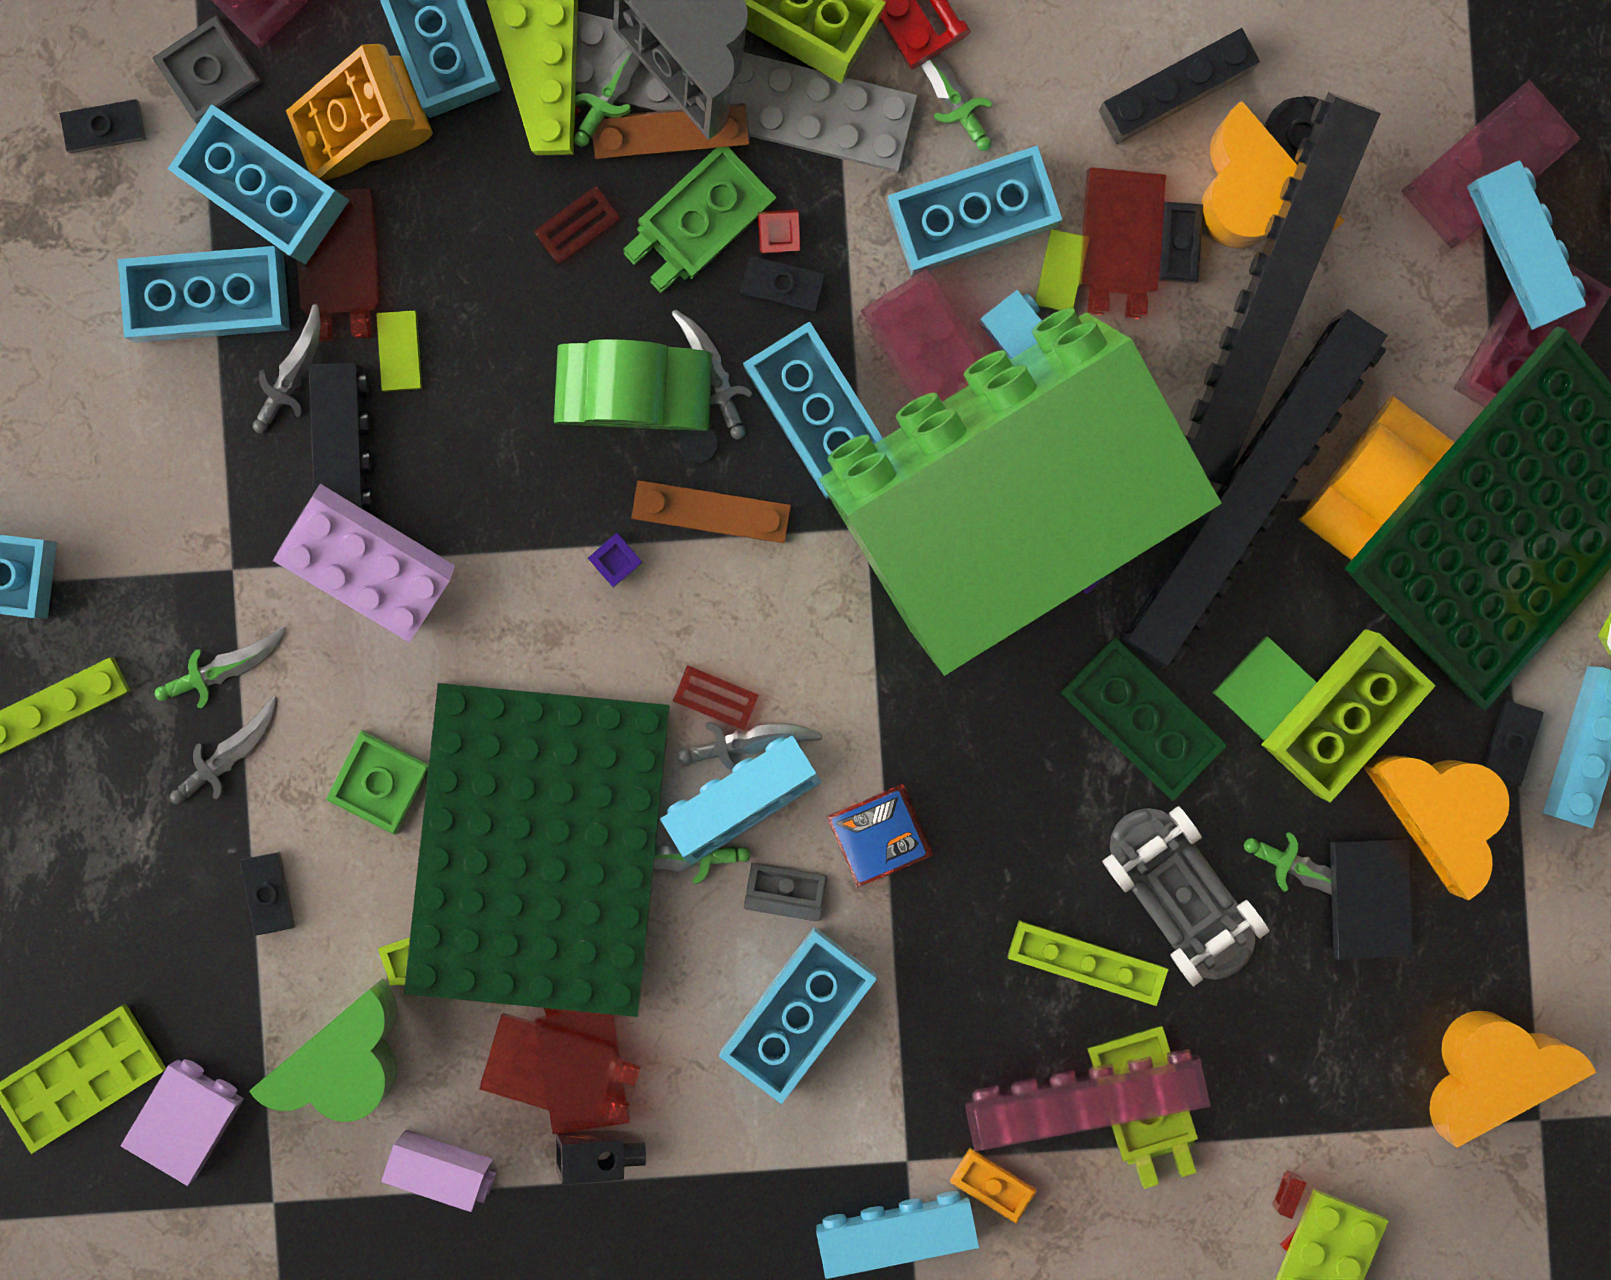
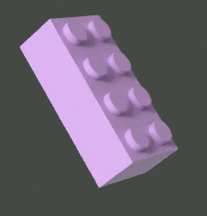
[273,484,455,643]

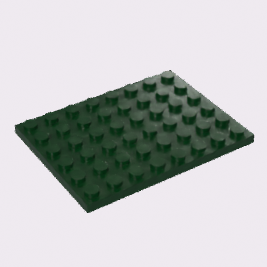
[1344,326,1611,711]
[404,683,670,1017]

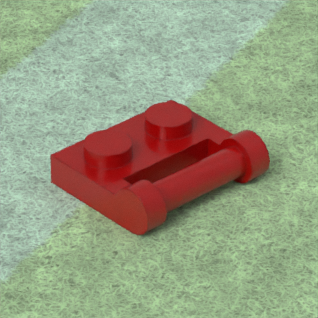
[880,0,971,70]

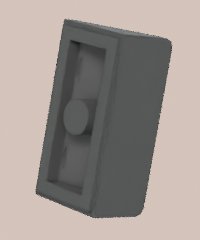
[744,863,827,921]

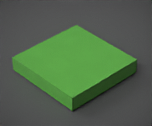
[1213,636,1317,741]
[326,730,429,835]

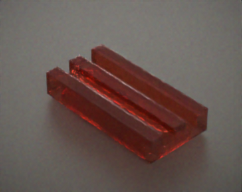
[534,186,620,264]
[673,665,759,730]

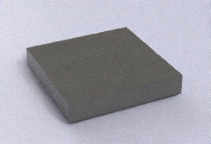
[152,15,262,124]

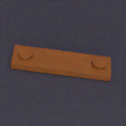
[592,103,750,159]
[631,480,791,544]

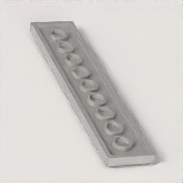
[576,11,917,173]

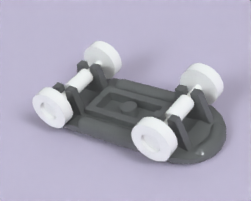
[1102,806,1270,987]

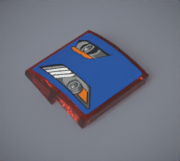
[826,783,934,888]

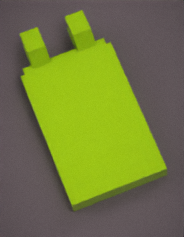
[1087,1026,1198,1189]

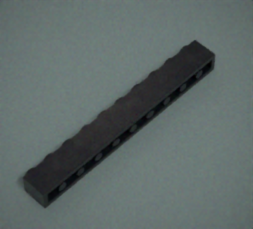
[1185,92,1381,486]

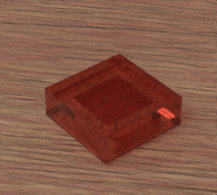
[1272,1170,1307,1219]

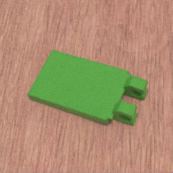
[624,146,776,293]

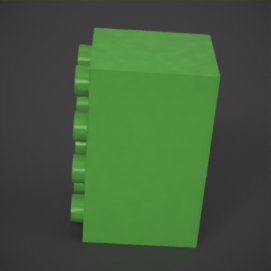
[819,308,1222,676]

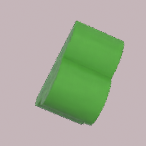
[554,340,713,431]
[249,979,397,1122]

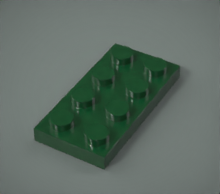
[1060,637,1227,801]

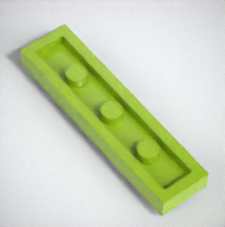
[0,657,131,755]
[1007,920,1168,1006]

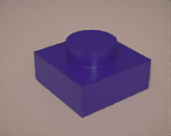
[588,533,643,588]

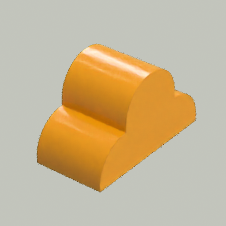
[286,44,433,181]
[1201,101,1345,248]
[1298,395,1455,560]
[1363,754,1509,900]
[1430,1011,1597,1148]

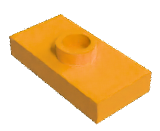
[950,1147,1037,1224]

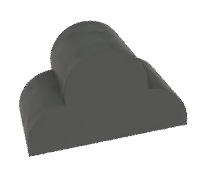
[613,0,748,140]

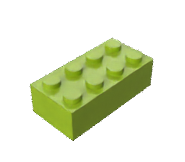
[744,0,886,84]
[1261,629,1435,803]

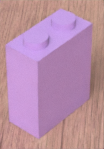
[121,1059,244,1186]
[381,1130,496,1212]

